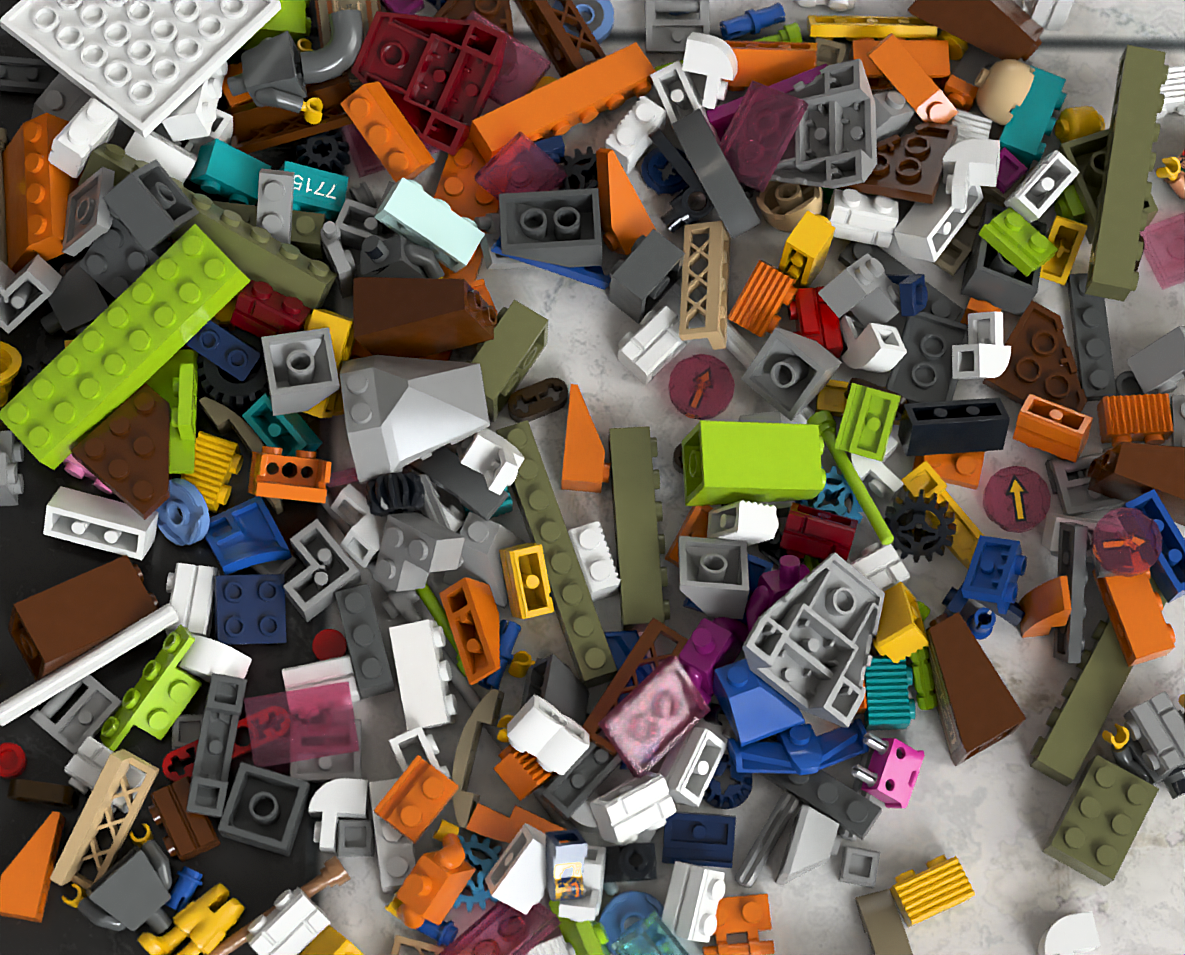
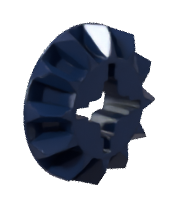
[641,148,693,196]
[703,754,753,809]

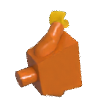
[384,819,476,929]

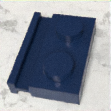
[662,811,736,868]

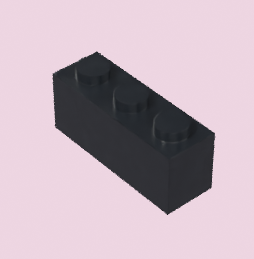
[898,398,1010,456]

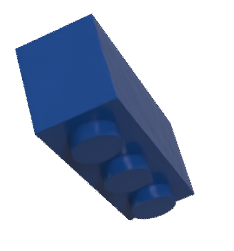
[1115,489,1185,603]

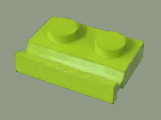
[978,207,1058,277]
[834,383,901,461]

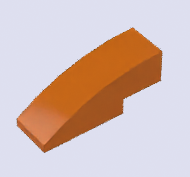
[1018,575,1072,638]
[466,803,570,843]

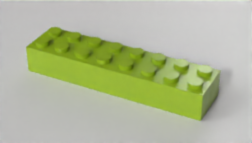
[0,224,251,470]

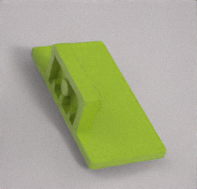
[139,349,199,474]

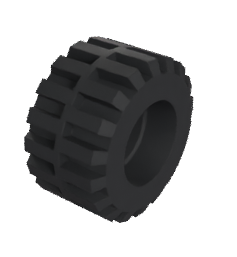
[197,326,269,417]

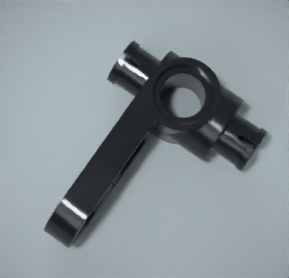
[648,127,715,234]
[604,843,657,883]

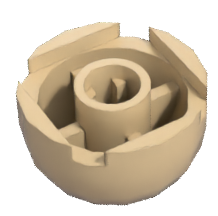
[974,59,1035,126]
[756,180,824,233]

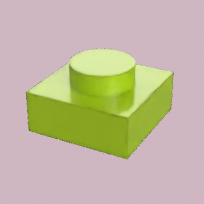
[1054,184,1086,223]

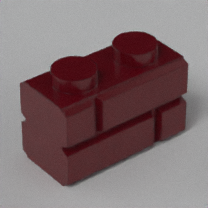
[230,280,312,338]
[779,502,858,563]

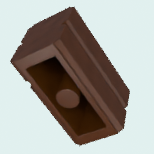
[148,776,221,862]

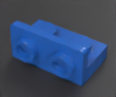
[961,535,1027,615]

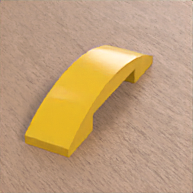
[901,461,984,569]

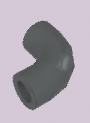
[300,10,363,84]

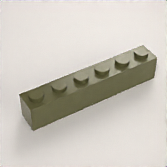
[608,426,670,632]

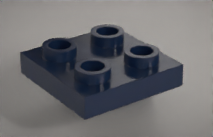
[214,574,287,645]

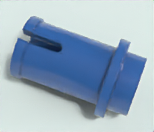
[966,607,996,640]
[164,866,203,912]
[413,919,459,947]

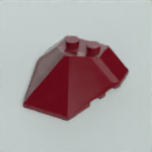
[351,11,508,156]

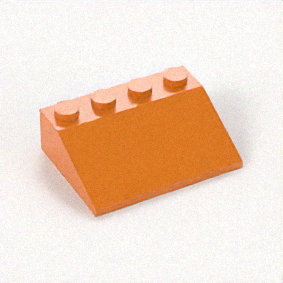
[2,112,79,274]

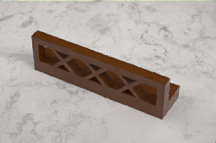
[514,0,606,78]
[223,75,354,154]
[582,618,688,756]

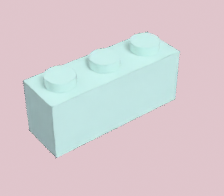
[374,177,485,273]

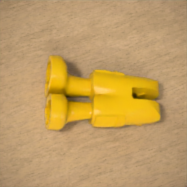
[137,883,245,955]

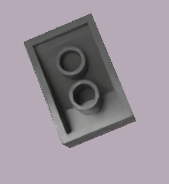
[499,188,603,267]
[961,202,1047,317]

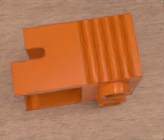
[248,446,332,503]

